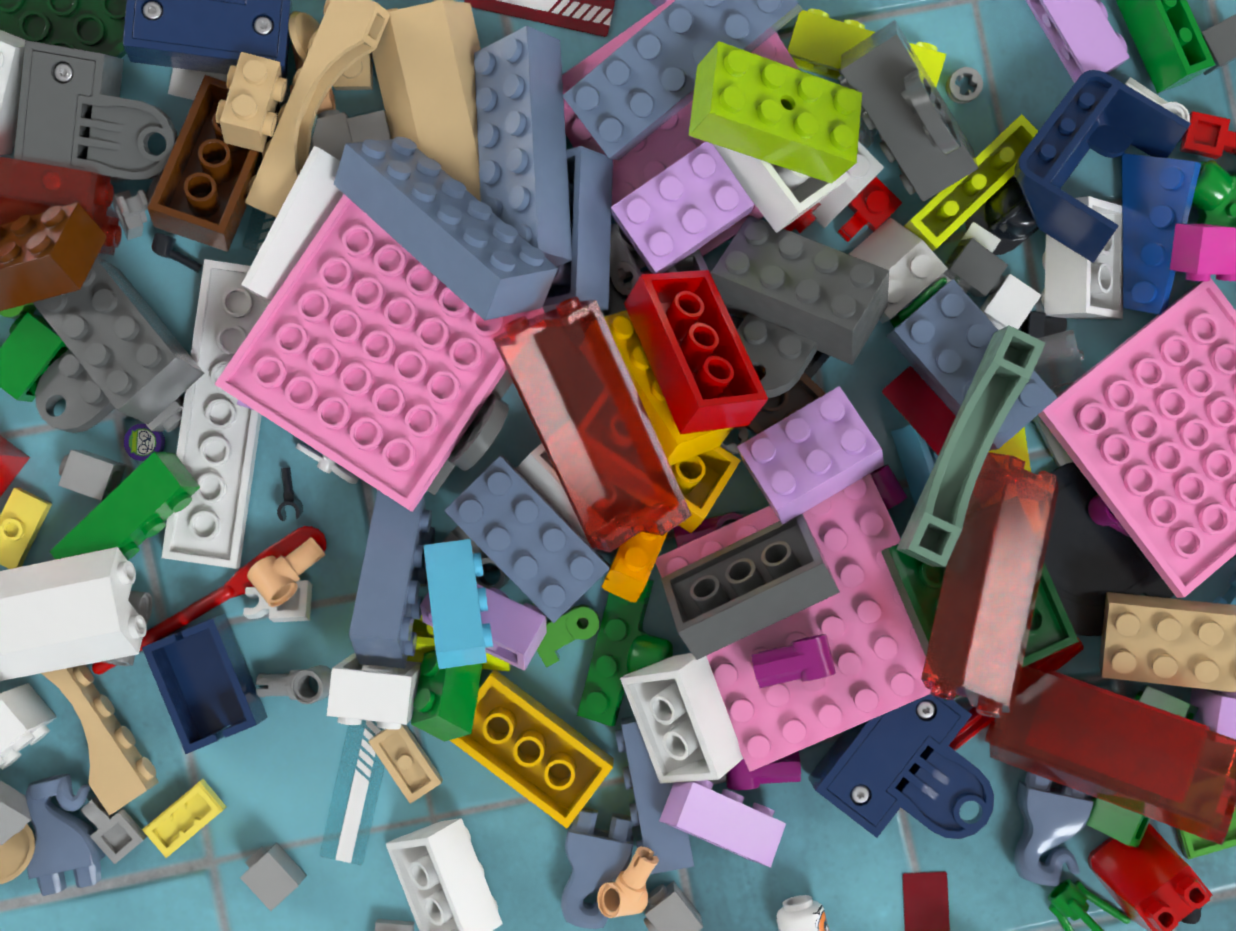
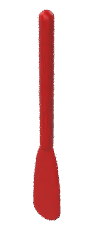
[92,526,327,675]

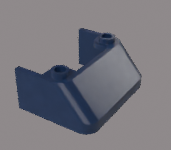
[1014,70,1191,263]

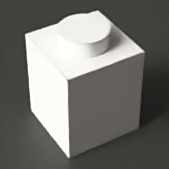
[980,274,1041,330]

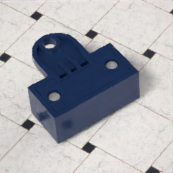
[123,0,292,79]
[808,690,994,839]

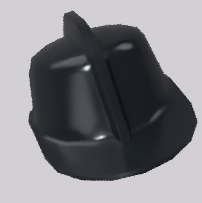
[965,177,1039,255]

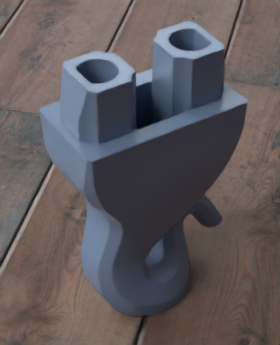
[1014,763,1093,886]
[25,774,106,896]
[561,807,633,929]

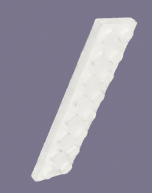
[161,259,269,569]

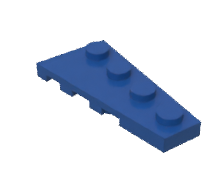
[1122,153,1201,315]

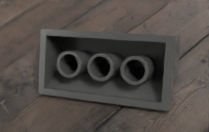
[661,514,840,660]

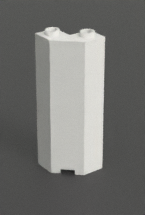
[0,547,146,681]

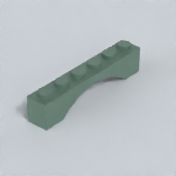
[896,325,1046,567]

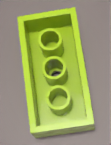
[688,41,862,184]

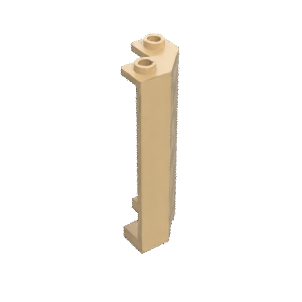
[372,0,481,201]

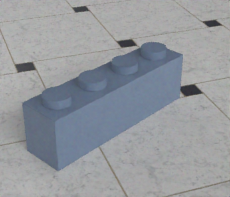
[615,716,694,875]

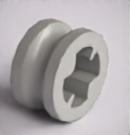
[946,67,983,104]

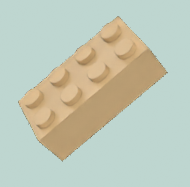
[1099,592,1236,693]

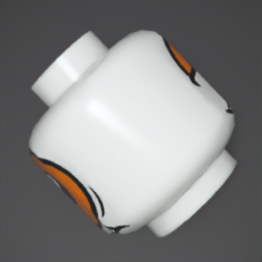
[776,895,829,931]

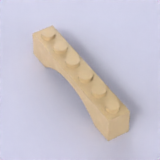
[245,0,391,217]
[41,665,159,816]

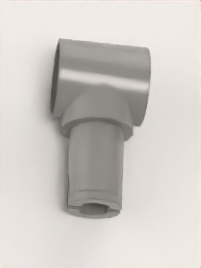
[256,665,332,705]

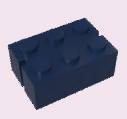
[142,614,268,754]

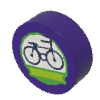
[124,424,165,461]

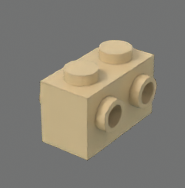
[216,52,287,153]

